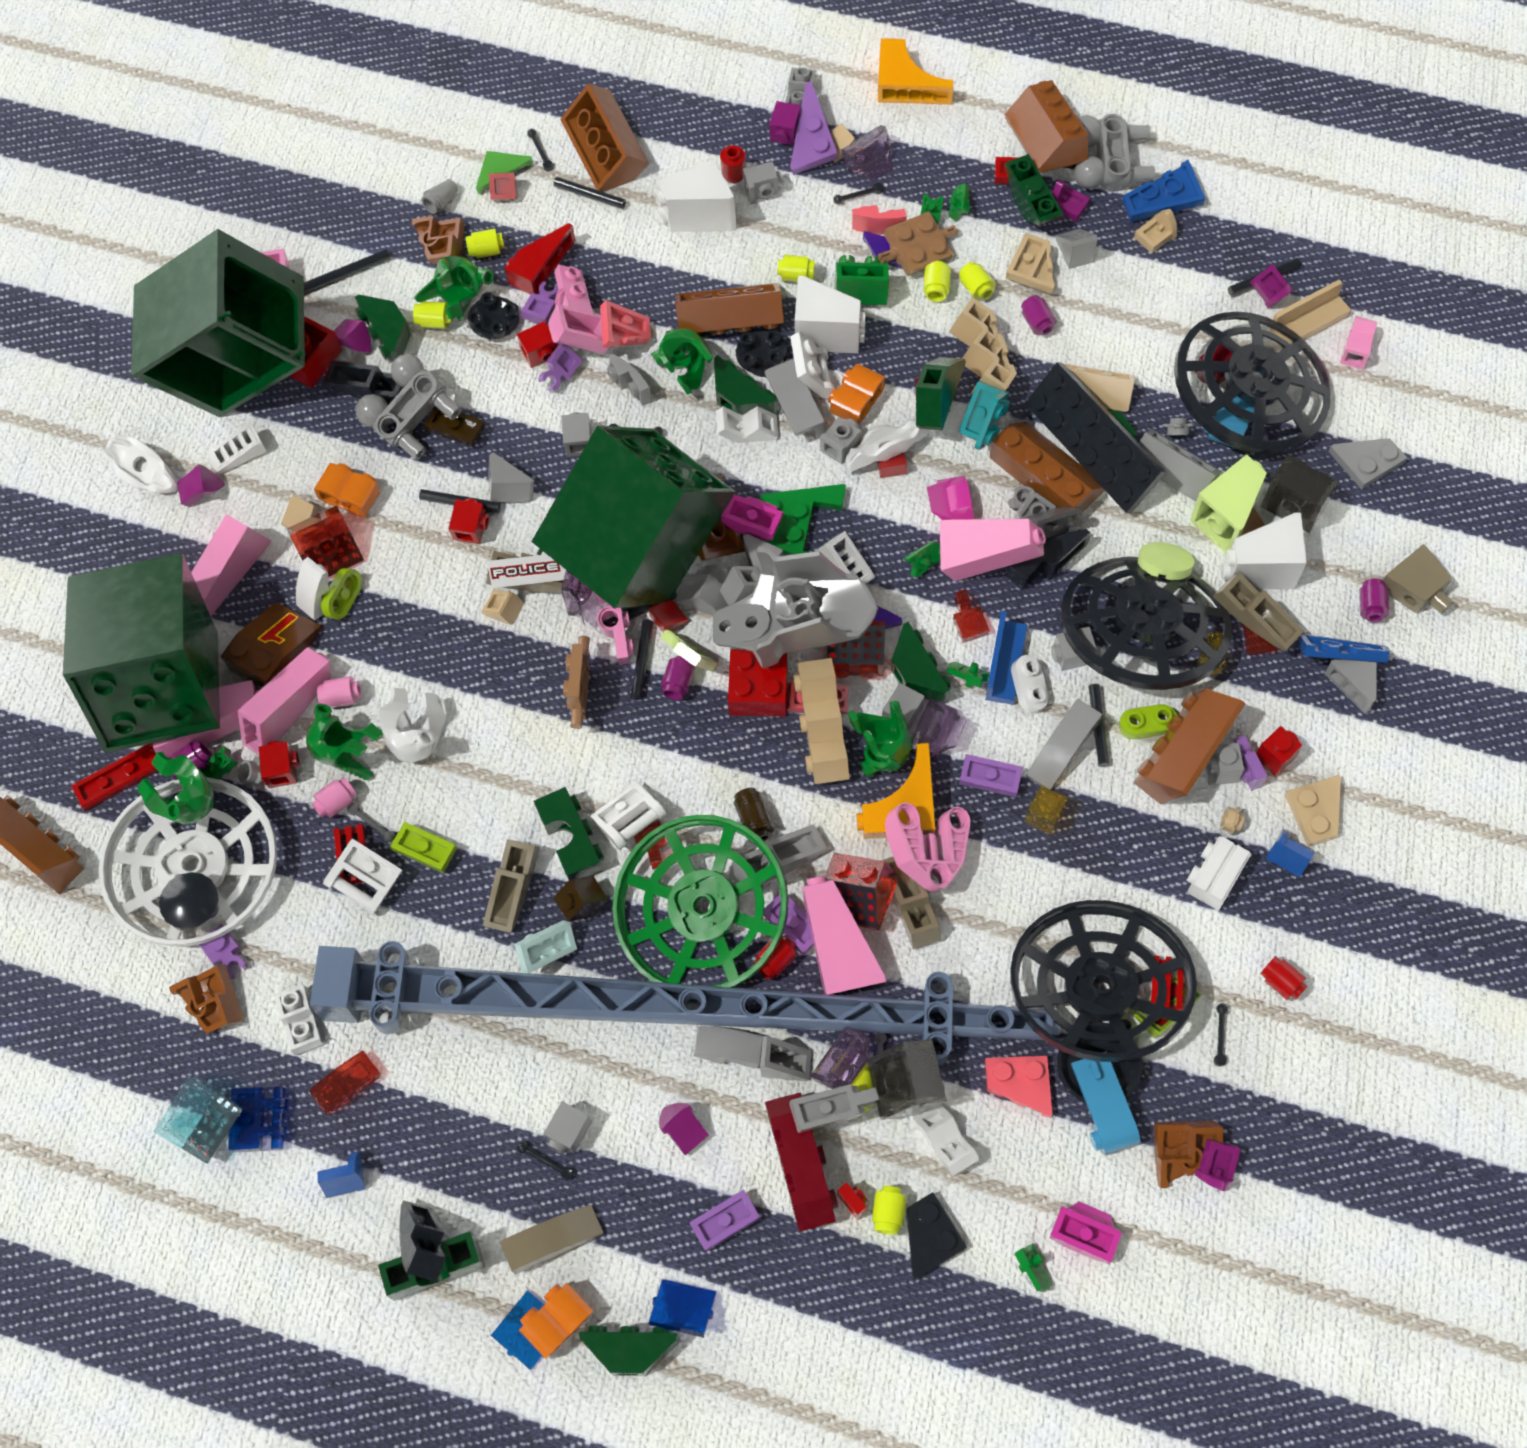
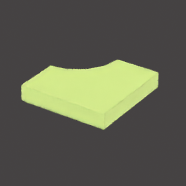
[660,630,718,672]

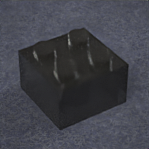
[1261,455,1338,533]
[867,1040,947,1120]

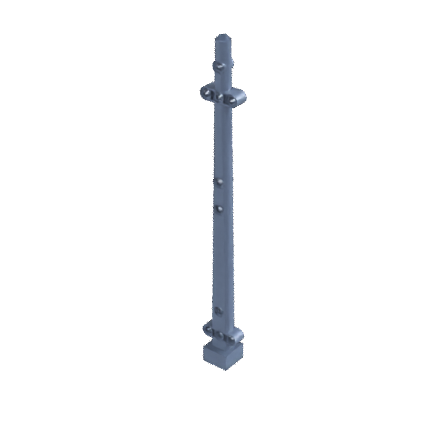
[310,941,1058,1066]

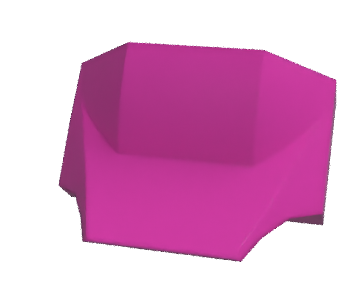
[927,475,973,520]
[721,494,783,540]
[1049,1201,1122,1264]

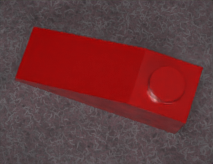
[505,223,576,295]

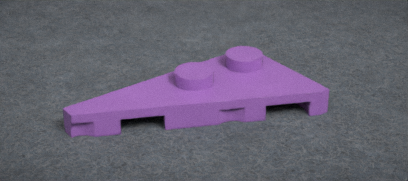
[790,81,839,175]

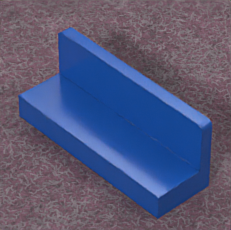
[985,611,1027,705]

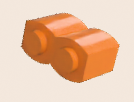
[828,363,885,425]
[314,463,381,518]
[519,1283,594,1360]

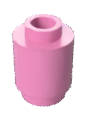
[317,676,362,708]
[311,777,357,818]

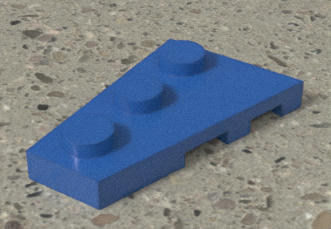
[1122,159,1205,222]
[1297,634,1390,665]

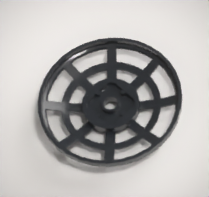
[1174,311,1331,454]
[1060,556,1232,690]
[1010,900,1197,1062]

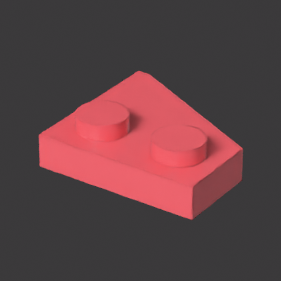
[600,300,651,348]
[985,1056,1052,1118]

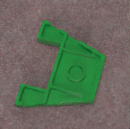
[760,484,846,556]

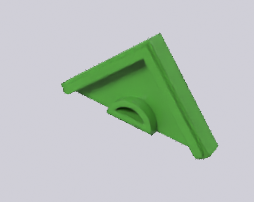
[476,151,533,194]

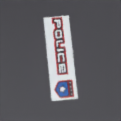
[487,554,577,588]

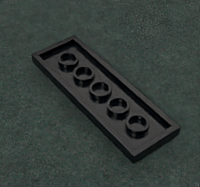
[1024,362,1166,513]

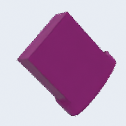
[1052,180,1091,222]
[1250,264,1294,308]
[334,319,371,353]
[177,464,225,507]
[659,1103,709,1156]
[1195,1139,1241,1191]

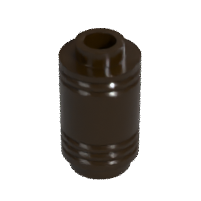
[733,787,775,842]

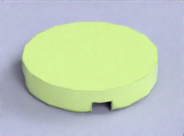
[1138,542,1195,580]

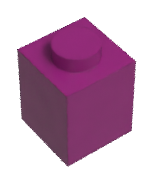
[769,101,801,145]

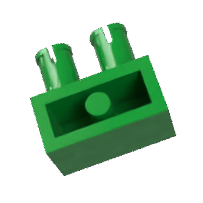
[834,255,889,306]

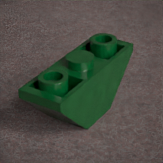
[1005,154,1063,225]
[355,294,411,363]
[714,355,778,415]
[916,357,966,431]
[891,622,951,704]
[579,1326,679,1376]

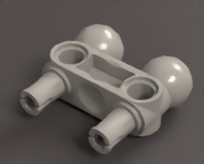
[1074,114,1155,192]
[356,354,462,460]

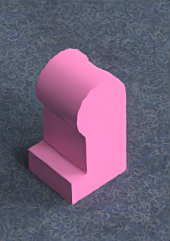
[1340,316,1377,370]

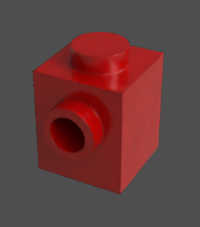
[516,321,559,368]
[448,498,489,544]
[1256,726,1303,776]
[259,741,300,789]

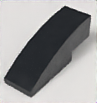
[322,360,404,405]
[1006,529,1090,590]
[399,1200,446,1282]

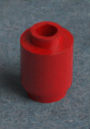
[720,145,746,184]
[752,935,797,981]
[1260,956,1308,1000]

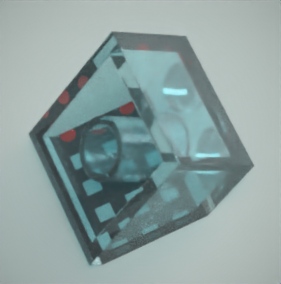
[153,1075,243,1164]

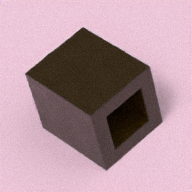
[553,876,608,922]

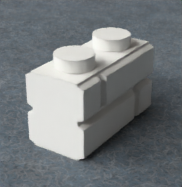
[1186,836,1251,910]

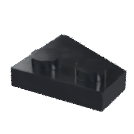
[906,1192,967,1281]

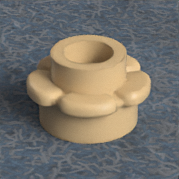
[1220,807,1245,835]

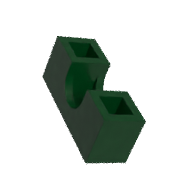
[533,787,604,881]
[378,1231,486,1301]

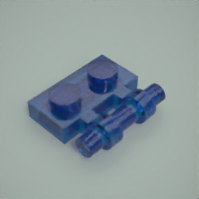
[228,1087,289,1153]

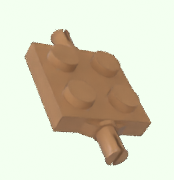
[878,212,958,277]
[563,635,590,729]

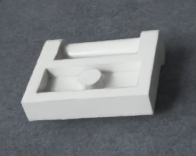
[791,332,834,398]
[590,782,667,850]
[323,839,403,915]

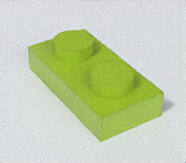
[390,822,457,873]

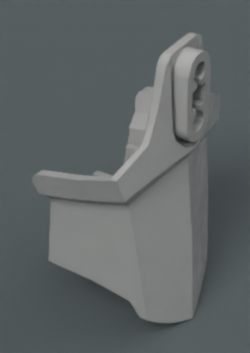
[713,547,878,669]

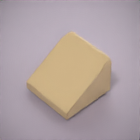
[830,123,855,162]
[281,495,319,536]
[481,590,524,625]

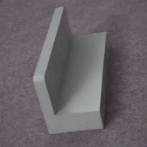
[765,358,826,439]
[1139,430,1222,502]

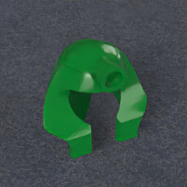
[414,256,494,321]
[651,328,713,395]
[848,701,912,778]
[306,704,383,781]
[137,752,214,825]

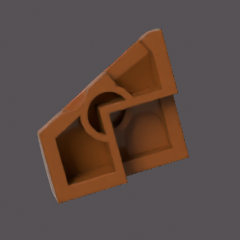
[412,216,465,265]
[169,964,244,1034]
[1154,1121,1223,1188]

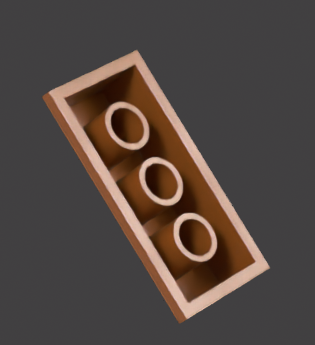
[1005,80,1088,173]
[560,83,649,192]
[675,283,784,336]
[989,422,1105,522]
[1134,688,1246,804]
[0,795,85,894]

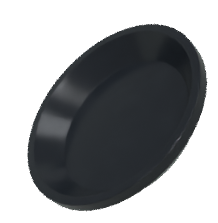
[1057,1022,1143,1104]

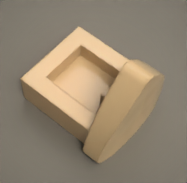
[1134,209,1177,253]

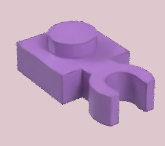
[521,281,559,324]
[538,344,583,391]
[1233,735,1268,791]
[199,924,248,980]

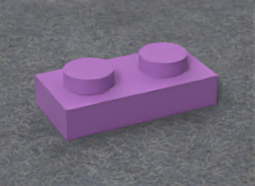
[959,754,1023,797]
[763,894,814,956]
[689,1189,760,1252]

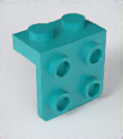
[959,381,1010,450]

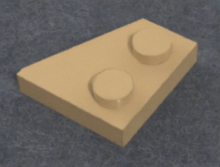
[1006,233,1055,295]
[1285,775,1341,847]

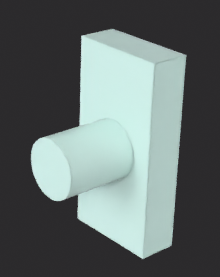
[514,920,577,973]

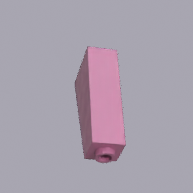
[191,514,271,616]
[940,519,1046,581]
[237,647,331,755]
[153,680,260,758]
[801,876,886,995]

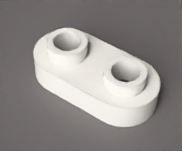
[1011,655,1049,713]

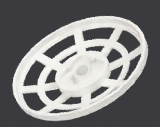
[99,777,277,947]

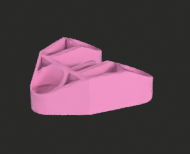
[885,803,971,892]

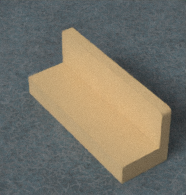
[1269,279,1351,349]
[1055,362,1135,412]

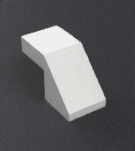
[716,406,778,443]
[914,1103,979,1176]

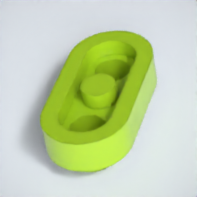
[321,568,362,620]
[1119,704,1176,739]

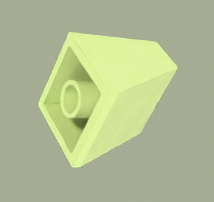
[1190,454,1267,554]

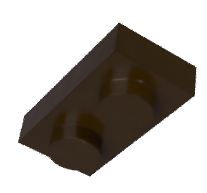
[424,406,485,448]

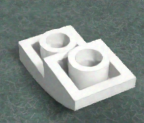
[296,557,329,620]
[274,984,323,1056]

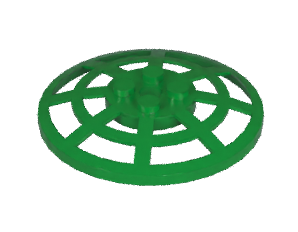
[612,815,789,988]

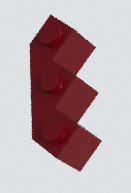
[765,1092,839,1232]

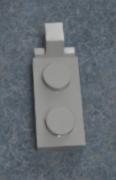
[789,1084,879,1133]

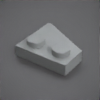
[1328,438,1407,490]

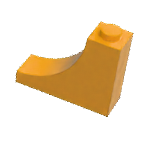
[878,38,954,105]
[856,743,935,839]

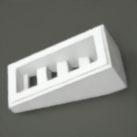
[206,423,266,475]
[818,531,876,585]

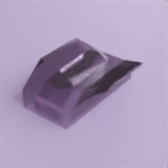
[841,125,894,181]
[561,570,593,625]
[911,699,967,762]
[810,1026,870,1089]

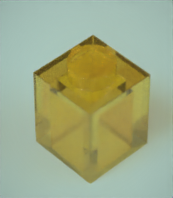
[1025,785,1068,835]

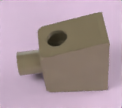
[1383,544,1453,614]

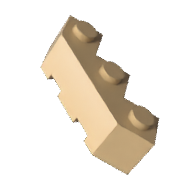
[949,297,1017,395]
[793,658,849,784]

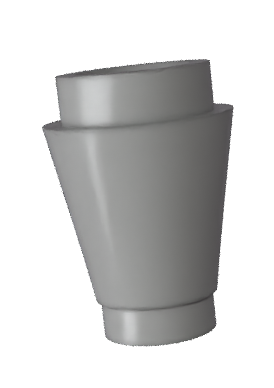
[421,179,458,214]

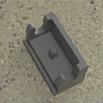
[1020,506,1082,540]

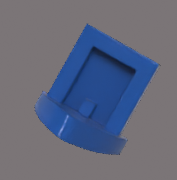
[1266,828,1315,878]
[317,1151,364,1198]

